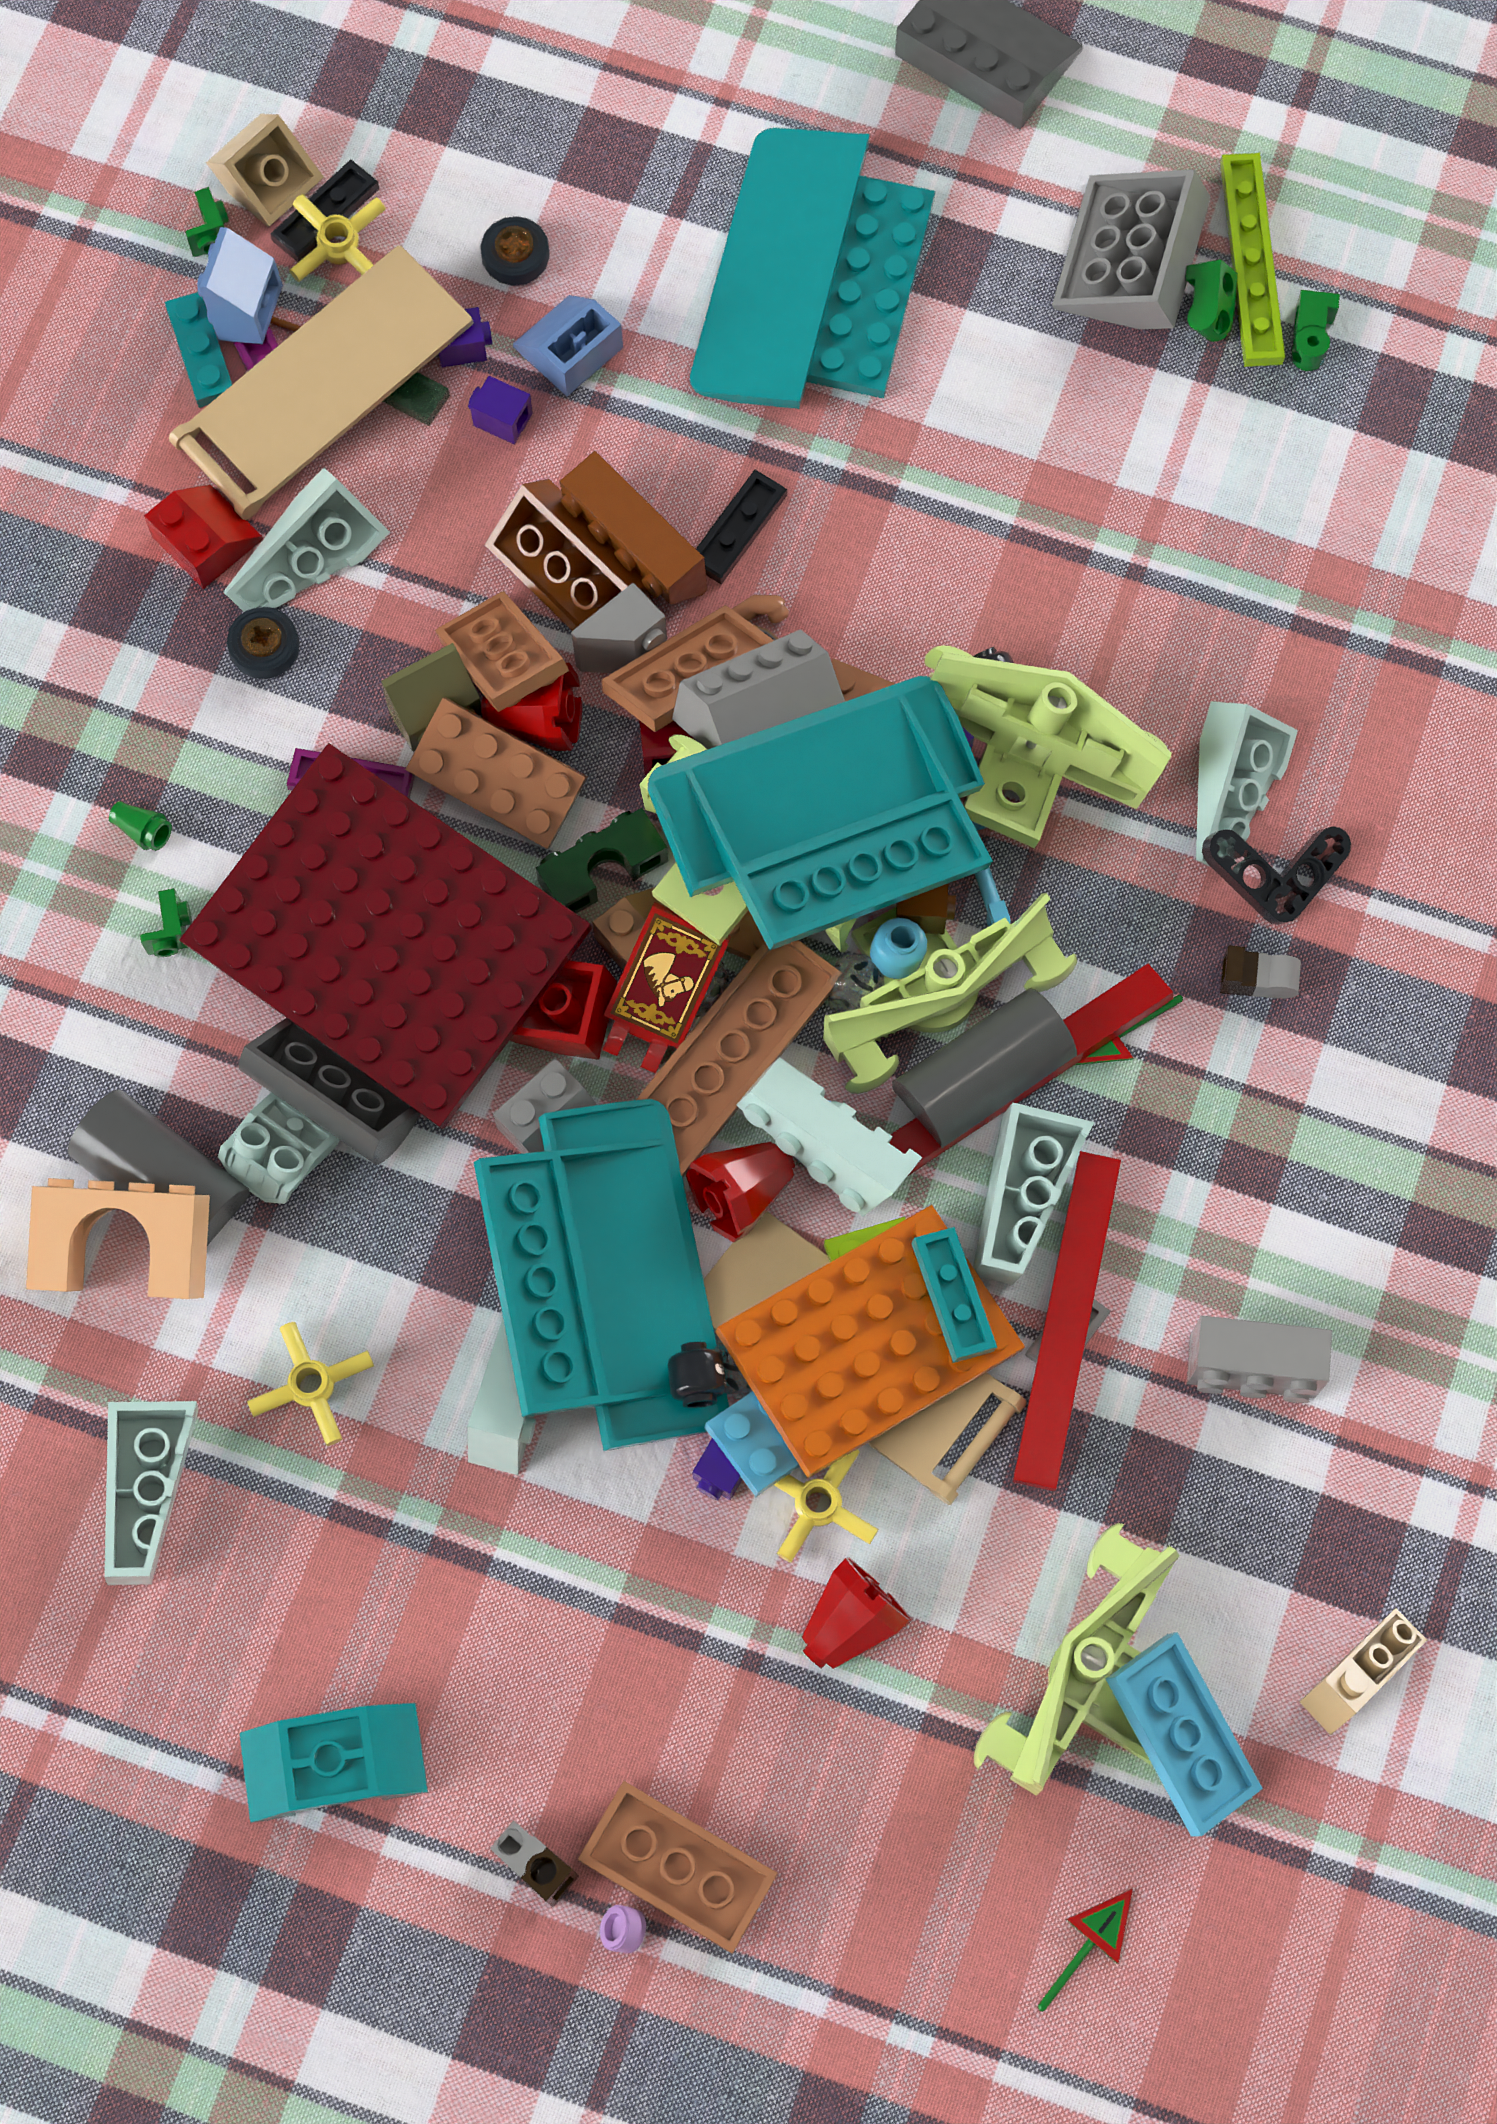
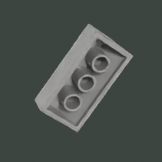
[672,629,845,749]

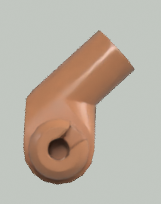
[732,594,789,624]

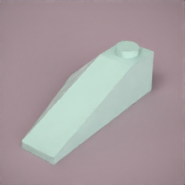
[224,468,390,612]
[1196,701,1298,867]

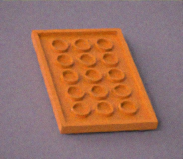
[715,1205,1025,1478]

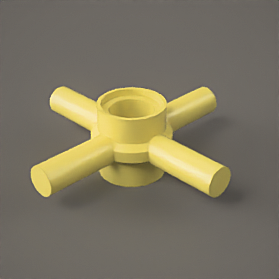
[289,194,386,282]
[247,1322,374,1446]
[774,1449,879,1563]

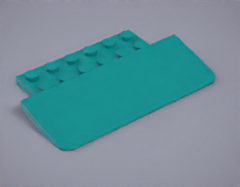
[690,128,935,409]
[648,676,993,951]
[474,1099,729,1451]

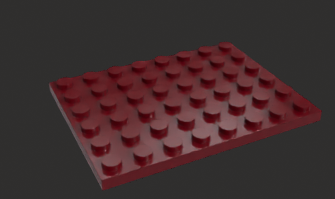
[179,743,592,1130]

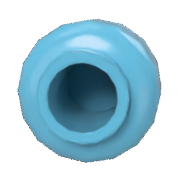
[870,918,927,979]

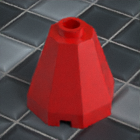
[481,662,583,751]
[686,1142,795,1243]
[801,1558,913,1669]

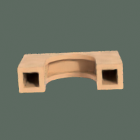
[26,1178,210,1299]

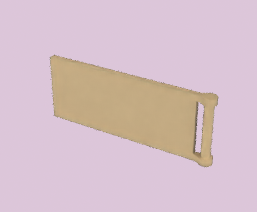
[169,245,473,520]
[703,1211,1027,1505]

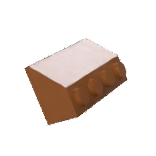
[559,451,708,605]
[485,479,650,631]

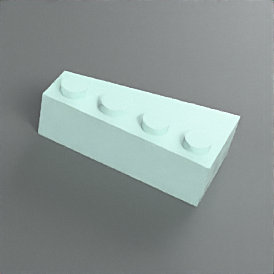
[736,1057,922,1217]
[973,1102,1094,1285]
[467,1319,536,1475]
[104,1401,198,1585]

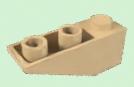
[1300,1608,1427,1735]

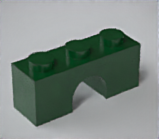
[536,808,668,914]

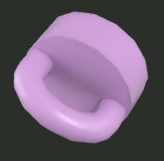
[600,1905,646,1953]

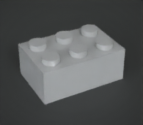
[1186,1315,1332,1403]

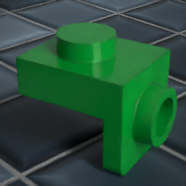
[185,187,229,257]
[140,888,192,957]

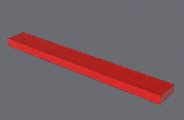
[889,963,1174,1176]
[1012,1151,1121,1491]

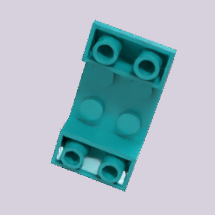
[239,1703,428,1823]

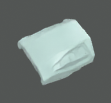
[218,1092,340,1204]

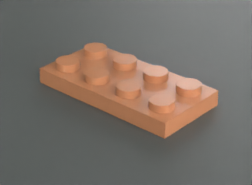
[435,591,569,712]
[601,605,775,732]
[405,697,588,849]
[577,1780,778,1954]

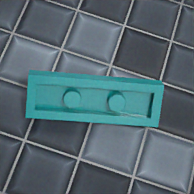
[165,292,232,408]
[911,1227,997,1363]

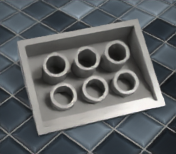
[1052,169,1211,329]

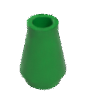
[108,801,172,851]

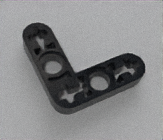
[1202,826,1351,925]

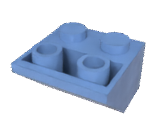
[197,227,283,344]
[513,295,623,396]

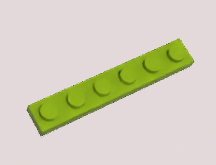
[1220,153,1285,367]

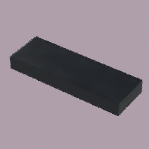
[270,159,380,262]
[696,469,788,585]

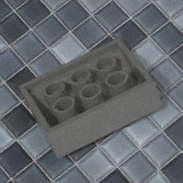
[895,0,1083,130]

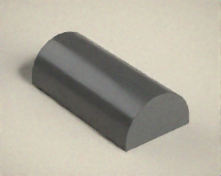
[892,988,1077,1148]
[239,1018,420,1165]
[68,1089,252,1246]

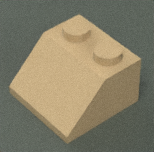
[206,114,324,226]

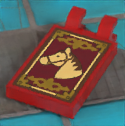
[602,901,731,1074]

